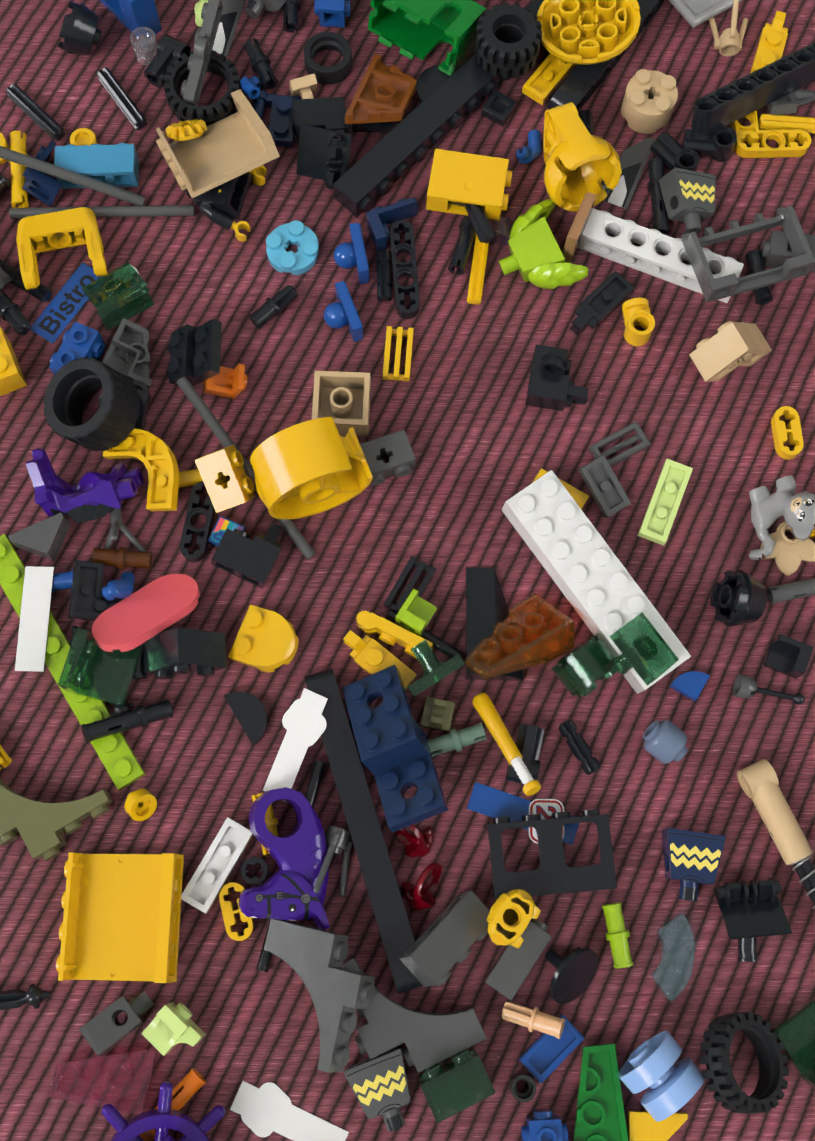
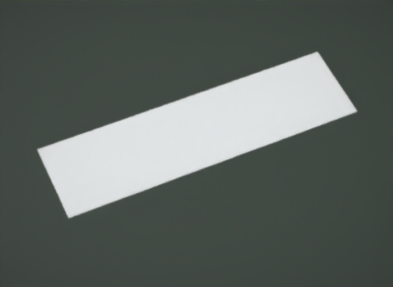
[15,566,54,672]

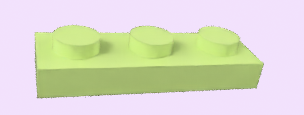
[637,459,693,546]

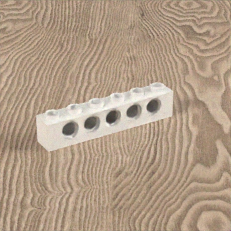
[578,208,744,303]

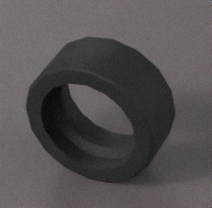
[304,32,352,85]

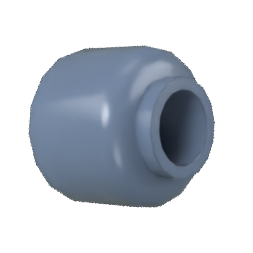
[642,720,688,764]

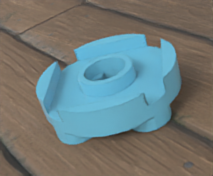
[266,220,319,275]

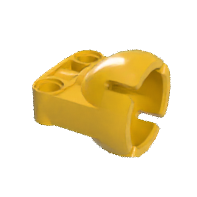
[543,102,622,212]

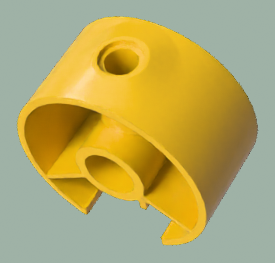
[250,417,373,520]

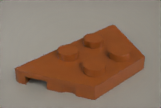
[345,54,417,124]

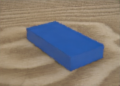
[518,1014,585,1084]

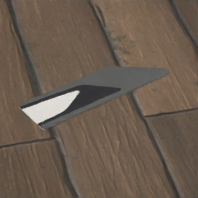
[212,0,245,57]
[604,137,655,209]

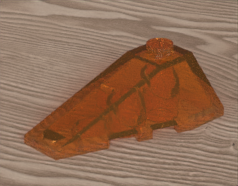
[465,594,574,680]

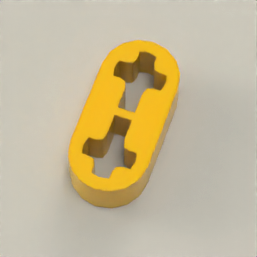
[771,406,804,460]
[219,882,255,941]

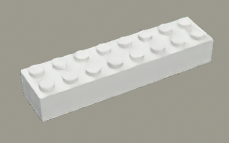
[502,470,691,694]

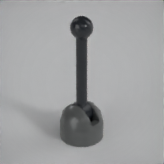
[733,674,805,705]

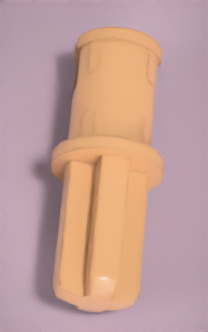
[502,1001,565,1039]

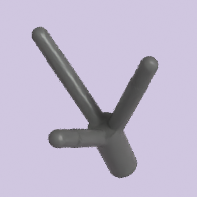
[104,508,147,552]

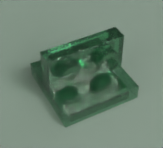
[81,262,154,331]

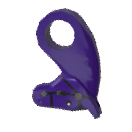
[238,787,330,930]

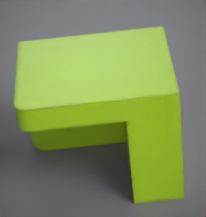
[395,588,437,636]

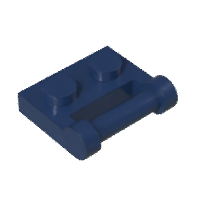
[252,90,299,148]

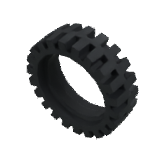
[164,50,242,126]
[700,1012,789,1114]

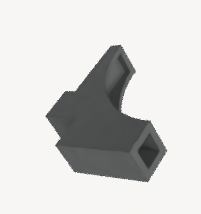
[264,919,375,1073]
[343,957,487,1073]

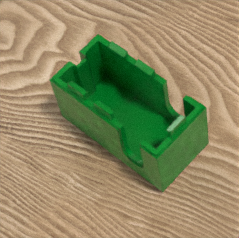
[368,0,486,76]

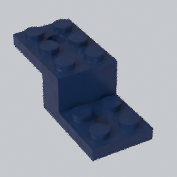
[342,665,448,832]

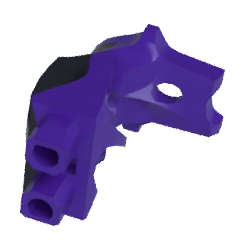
[25,448,144,523]

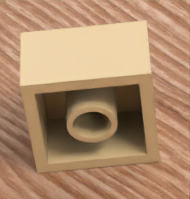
[312,371,371,437]

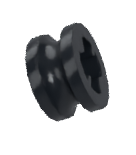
[241,857,269,885]

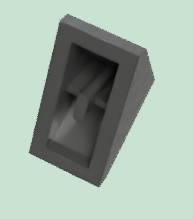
[8,512,70,561]

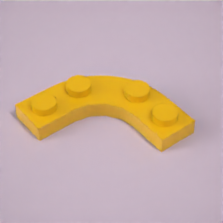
[103,428,179,512]

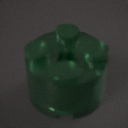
[551,633,621,698]

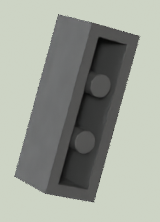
[400,890,490,987]

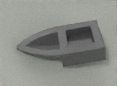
[767,89,815,115]

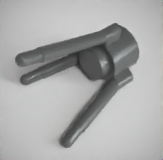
[313,825,353,897]

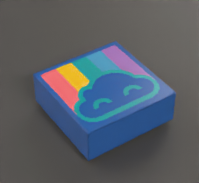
[208,516,246,547]

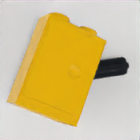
[426,149,513,244]

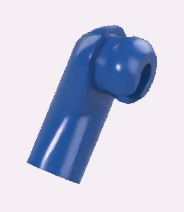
[102,572,135,601]

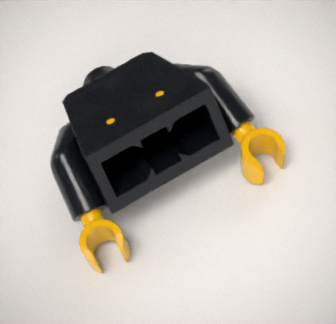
[186,165,267,242]

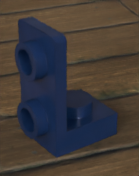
[22,141,62,207]
[366,197,418,252]

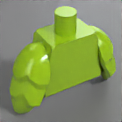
[498,199,589,289]

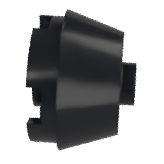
[58,1,102,55]
[710,570,767,627]

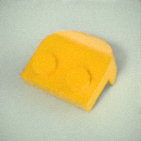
[228,605,299,673]

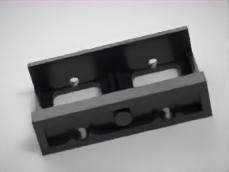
[486,809,617,899]

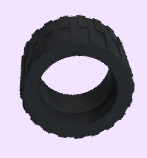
[43,357,140,451]

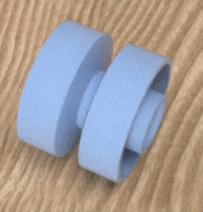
[618,1031,705,1122]

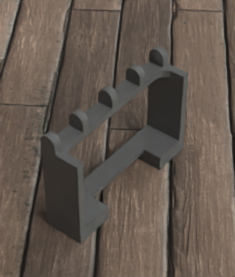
[681,205,815,303]

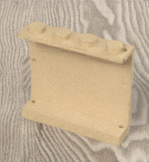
[156,89,280,198]

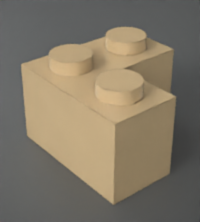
[689,321,772,382]

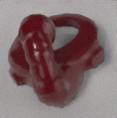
[395,824,434,858]
[402,862,442,910]

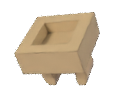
[289,73,318,99]

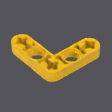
[731,110,812,158]

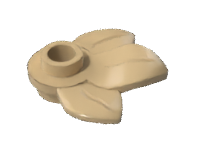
[760,521,815,576]

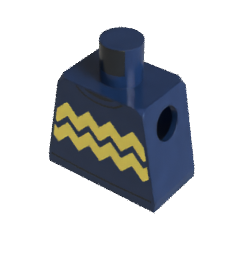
[662,828,726,902]

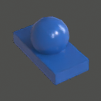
[334,222,370,284]
[323,281,363,342]

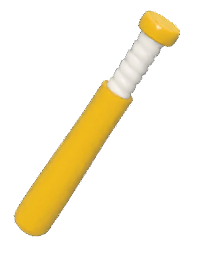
[472,693,541,796]

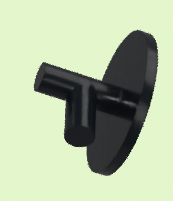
[545,947,599,1004]

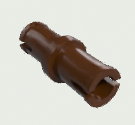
[92,547,152,570]

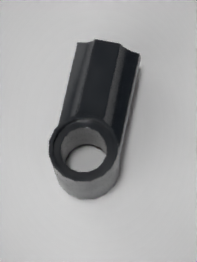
[144,34,191,88]
[682,127,737,162]
[650,132,699,171]
[506,724,545,784]

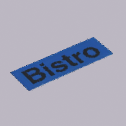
[30,262,106,344]

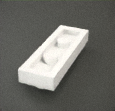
[181,817,253,914]

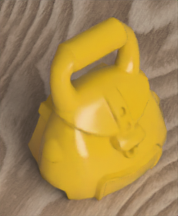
[487,889,541,949]

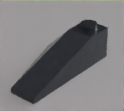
[465,567,523,681]

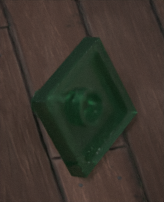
[609,612,679,686]
[408,640,466,697]

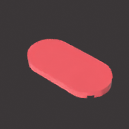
[92,574,200,652]

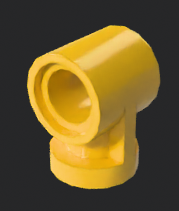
[621,298,655,347]

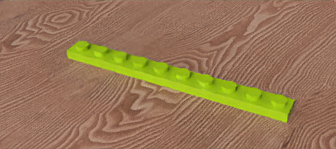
[0,534,146,790]

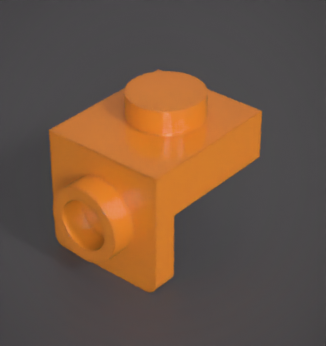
[203,364,248,399]

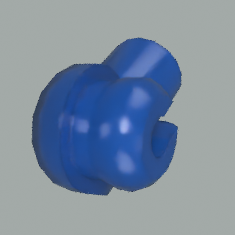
[240,76,262,99]
[516,130,542,164]

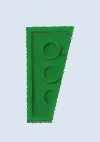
[573,1043,628,1141]

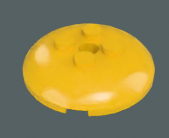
[537,0,641,65]

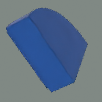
[669,671,710,701]

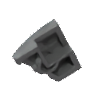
[102,318,152,389]

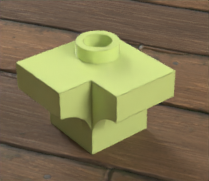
[141,1002,206,1056]

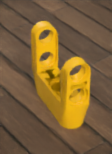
[16,207,108,290]

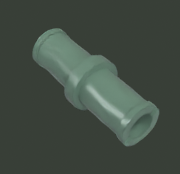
[427,722,487,757]

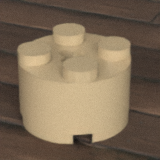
[621,69,678,134]

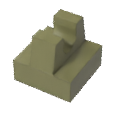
[421,696,455,732]

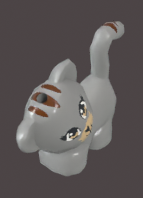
[749,475,815,560]

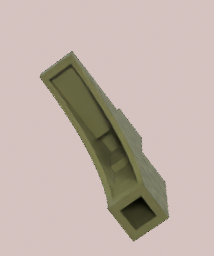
[0,779,115,861]

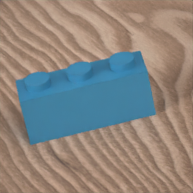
[54,143,139,189]

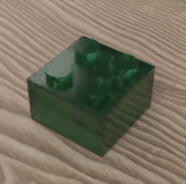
[419,1048,496,1123]

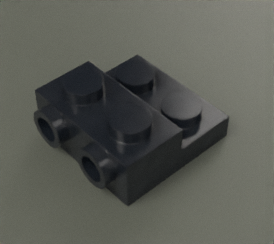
[166,319,222,386]

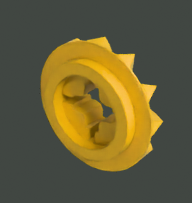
[165,119,207,141]

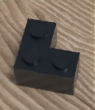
[143,627,226,679]

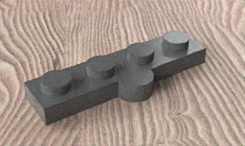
[181,0,223,106]

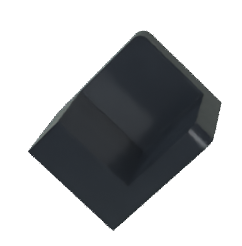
[764,635,813,679]

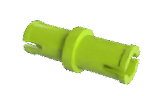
[602,902,634,968]

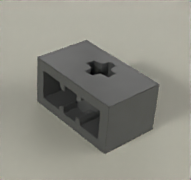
[360,430,416,486]

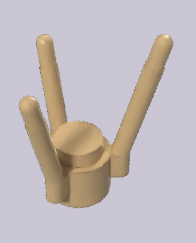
[709,0,748,57]

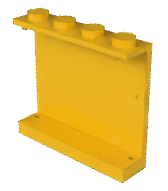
[56,852,184,983]

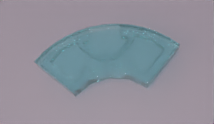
[651,913,695,1002]

